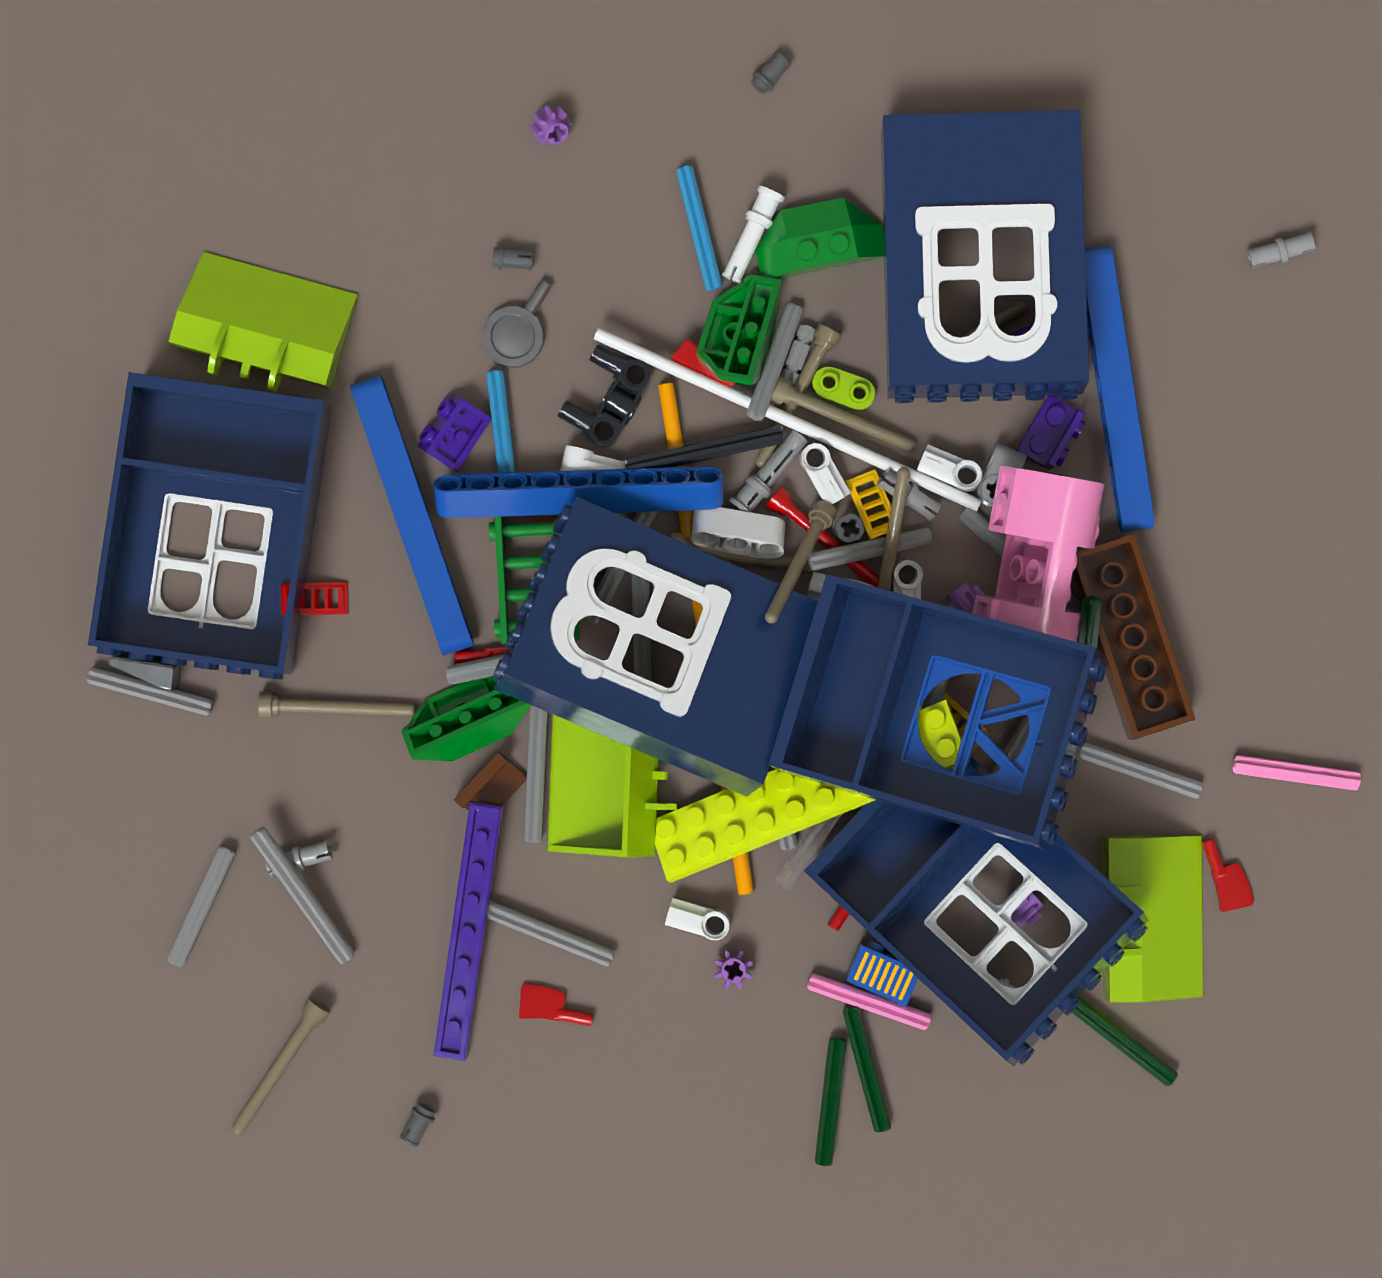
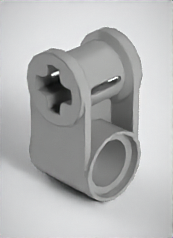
[977,442,1027,507]

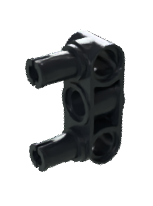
[558,344,651,448]

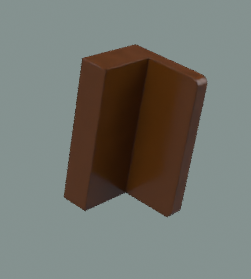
[453,752,527,811]

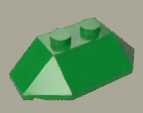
[755,197,884,279]
[696,274,782,385]
[401,676,531,762]

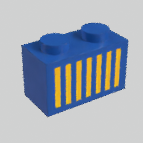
[844,940,918,1007]

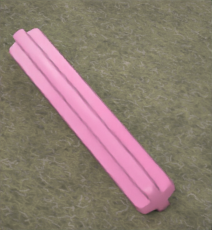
[1232,755,1361,791]
[807,973,931,1030]

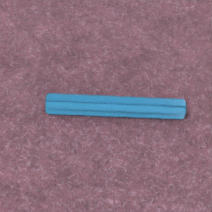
[676,165,722,291]
[486,370,516,473]

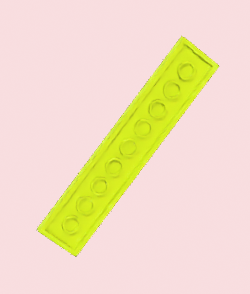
[655,700,970,883]

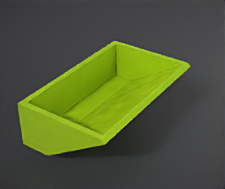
[168,252,358,392]
[547,714,677,857]
[1102,835,1203,1002]

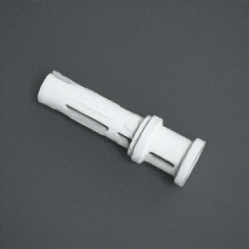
[722,185,785,284]

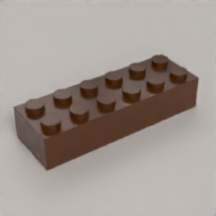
[1073,534,1196,740]

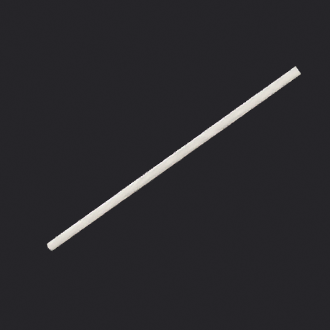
[594,328,981,511]

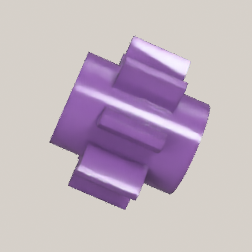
[529,105,572,146]
[947,582,985,614]
[1005,889,1044,928]
[714,949,753,989]

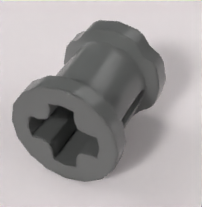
[834,513,864,544]

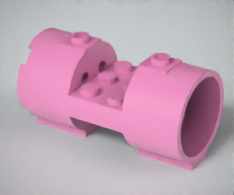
[973,465,1105,642]

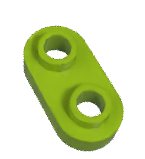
[812,367,875,411]

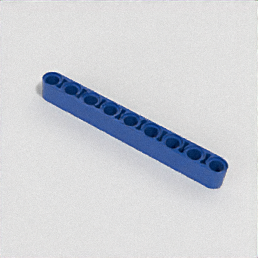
[1085,245,1154,533]
[350,374,474,656]
[433,466,724,518]

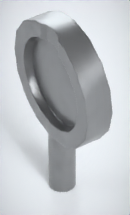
[483,280,552,368]

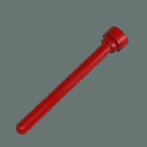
[765,486,892,591]

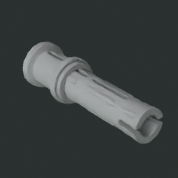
[728,429,808,513]

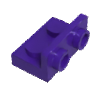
[418,394,492,472]
[1016,395,1086,470]

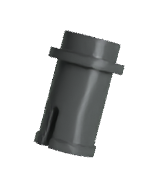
[750,52,791,94]
[493,244,533,270]
[399,1103,436,1147]

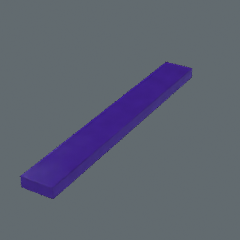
[433,801,503,1061]

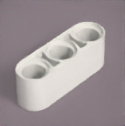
[691,507,785,559]

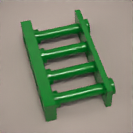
[489,516,580,645]

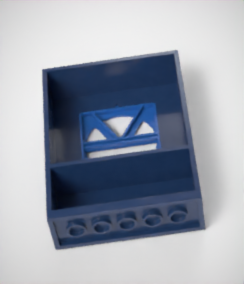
[768,574,1107,850]

